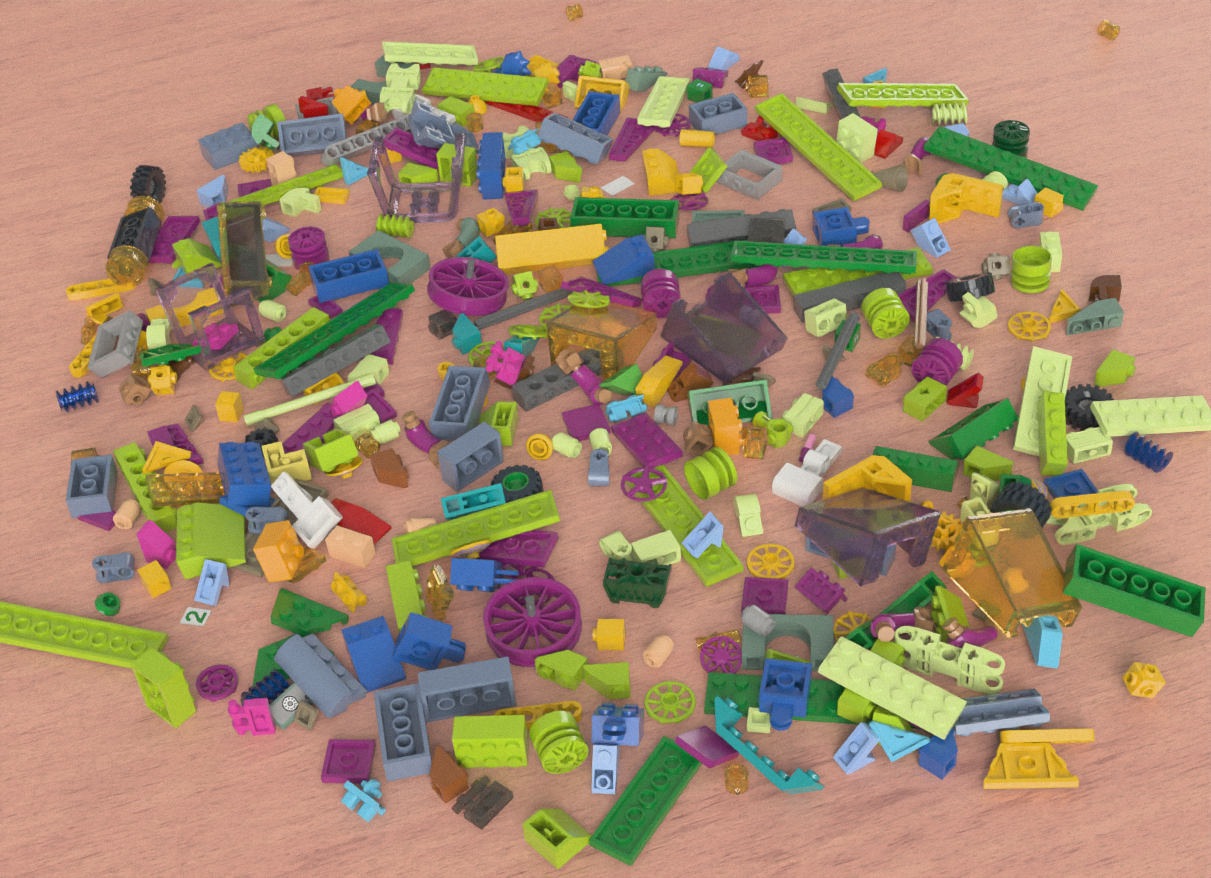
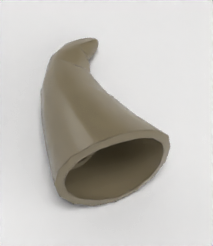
[871,164,908,192]

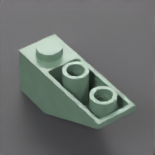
[625,66,668,91]
[1065,298,1124,336]

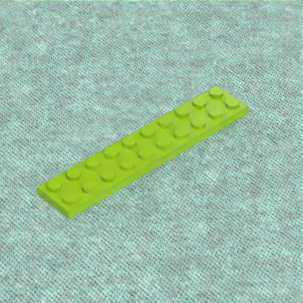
[755,93,882,201]
[0,601,169,669]

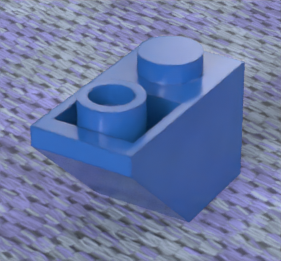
[822,376,854,418]
[918,727,958,780]

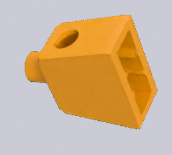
[332,86,372,125]

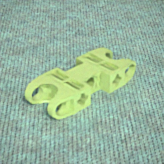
[380,63,421,114]
[503,125,551,181]
[1046,484,1152,545]
[894,626,1005,694]

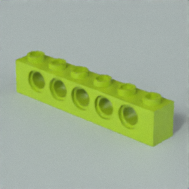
[233,307,330,389]
[113,442,177,533]

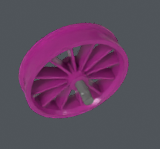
[427,257,509,316]
[483,577,582,667]

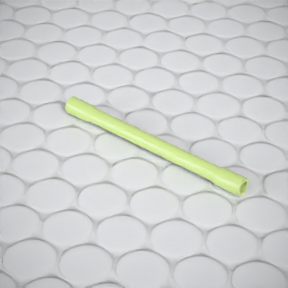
[243,373,376,426]

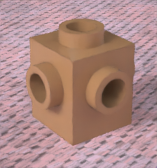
[119,373,152,407]
[683,421,713,456]

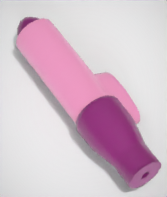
[799,433,816,463]

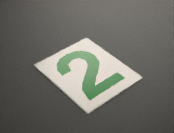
[180,607,212,626]

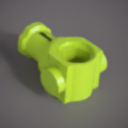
[752,411,794,448]

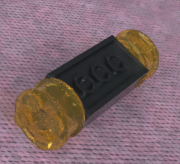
[106,196,165,287]

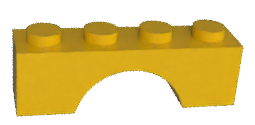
[145,287,224,331]

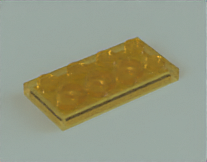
[145,472,225,507]

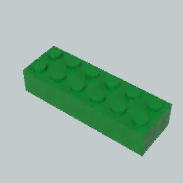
[570,197,680,239]
[1062,544,1206,637]

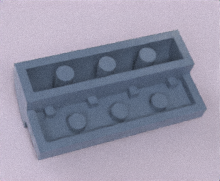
[274,634,368,719]
[953,688,1050,736]

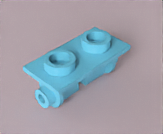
[508,128,542,155]
[605,395,647,423]

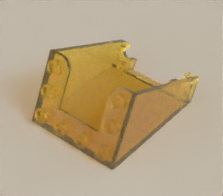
[546,301,657,380]
[942,508,1082,638]

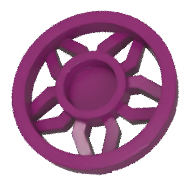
[700,636,742,674]
[196,664,239,702]

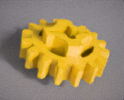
[239,146,274,173]
[918,511,965,552]

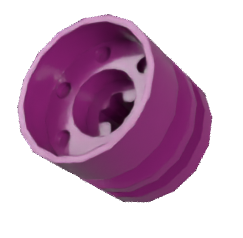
[288,226,330,273]
[640,269,681,319]
[911,338,963,386]

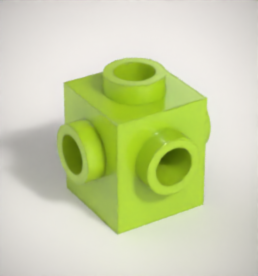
[578,60,602,78]
[511,271,538,300]

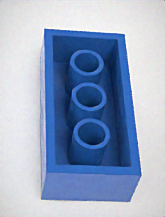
[573,91,621,136]
[477,132,506,200]
[308,249,389,303]
[217,442,271,506]

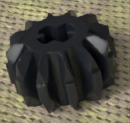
[244,427,279,457]

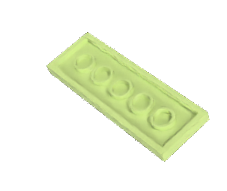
[382,41,478,66]
[637,76,690,128]
[1013,346,1072,457]
[1090,395,1211,437]
[818,636,967,740]

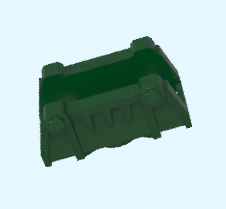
[603,558,672,608]

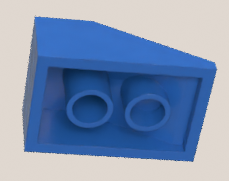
[593,235,655,285]
[341,616,406,693]

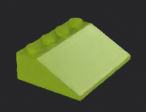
[176,503,246,580]

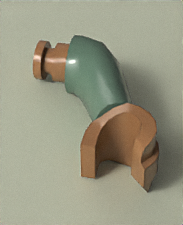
[442,218,480,259]

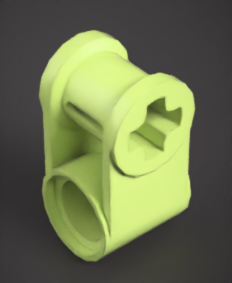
[599,531,634,562]

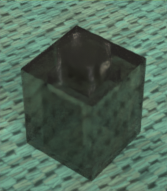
[428,309,457,340]

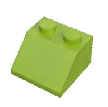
[172,238,221,279]

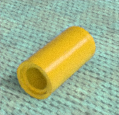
[680,129,715,148]

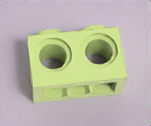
[804,298,847,337]

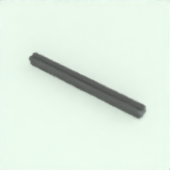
[474,288,573,330]
[816,311,860,390]

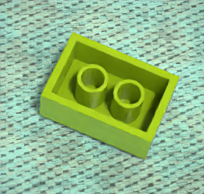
[130,647,196,728]
[452,715,529,769]

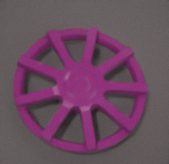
[655,113,690,137]

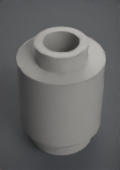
[741,605,775,636]

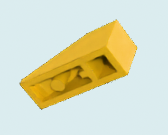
[635,356,683,408]

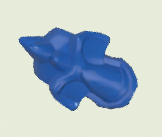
[492,51,532,76]

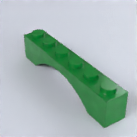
[844,571,947,651]

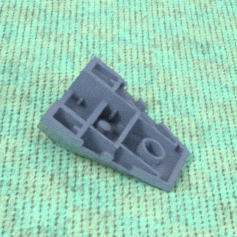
[409,100,479,153]

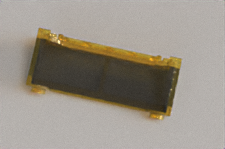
[218,201,272,307]

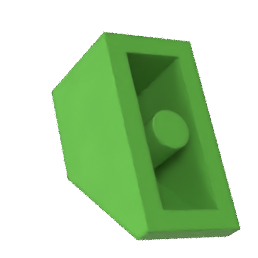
[599,364,643,396]

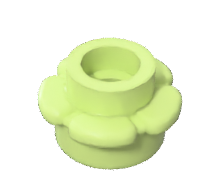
[563,185,580,200]

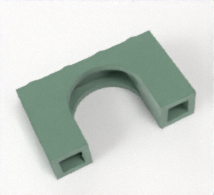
[350,55,415,105]
[348,230,431,284]
[742,614,834,671]

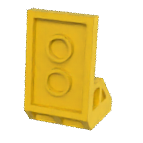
[929,173,1004,224]
[823,455,912,516]

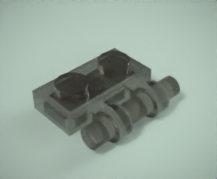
[452,775,514,830]

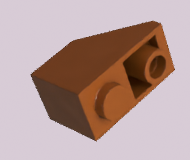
[667,362,714,402]
[370,448,409,488]
[429,745,469,804]

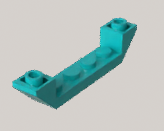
[714,696,825,794]

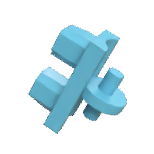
[341,779,386,822]

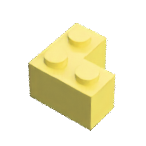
[262,441,312,485]

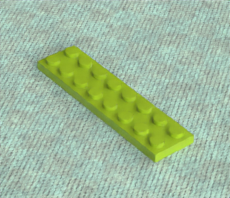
[422,67,549,106]
[837,83,969,107]
[783,247,933,297]
[626,465,744,587]
[391,490,560,566]

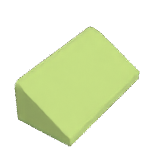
[796,97,832,114]

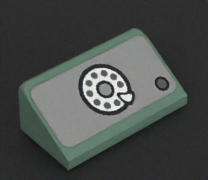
[270,682,313,730]

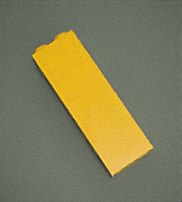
[495,224,608,275]

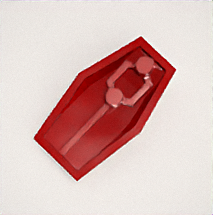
[330,498,392,545]

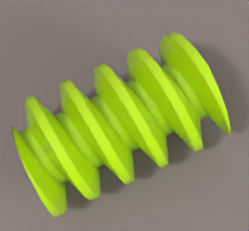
[376,213,415,238]

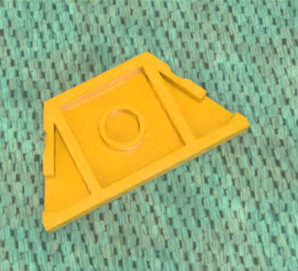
[983,742,1079,789]

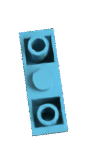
[1019,612,1063,669]

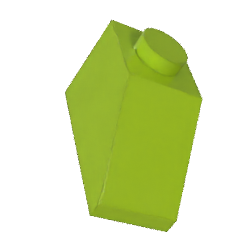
[1094,349,1136,387]
[583,662,631,699]

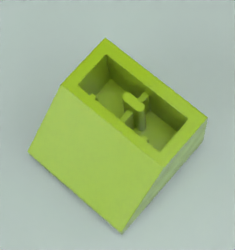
[478,401,519,446]
[931,586,970,644]
[522,808,592,870]

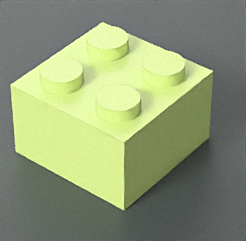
[836,113,878,163]

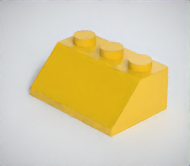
[574,76,630,113]
[642,148,679,196]

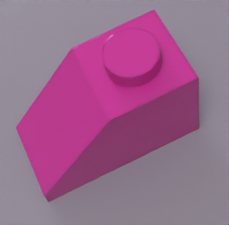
[330,381,368,418]
[137,520,176,569]

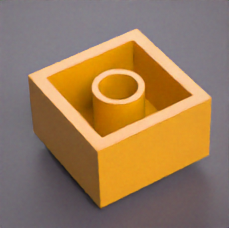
[708,398,743,455]
[253,520,304,583]

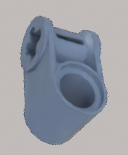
[1007,202,1044,228]
[926,309,952,340]
[588,449,609,486]
[245,507,288,534]
[92,552,135,583]

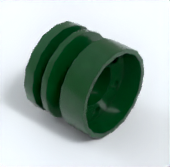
[992,120,1030,158]

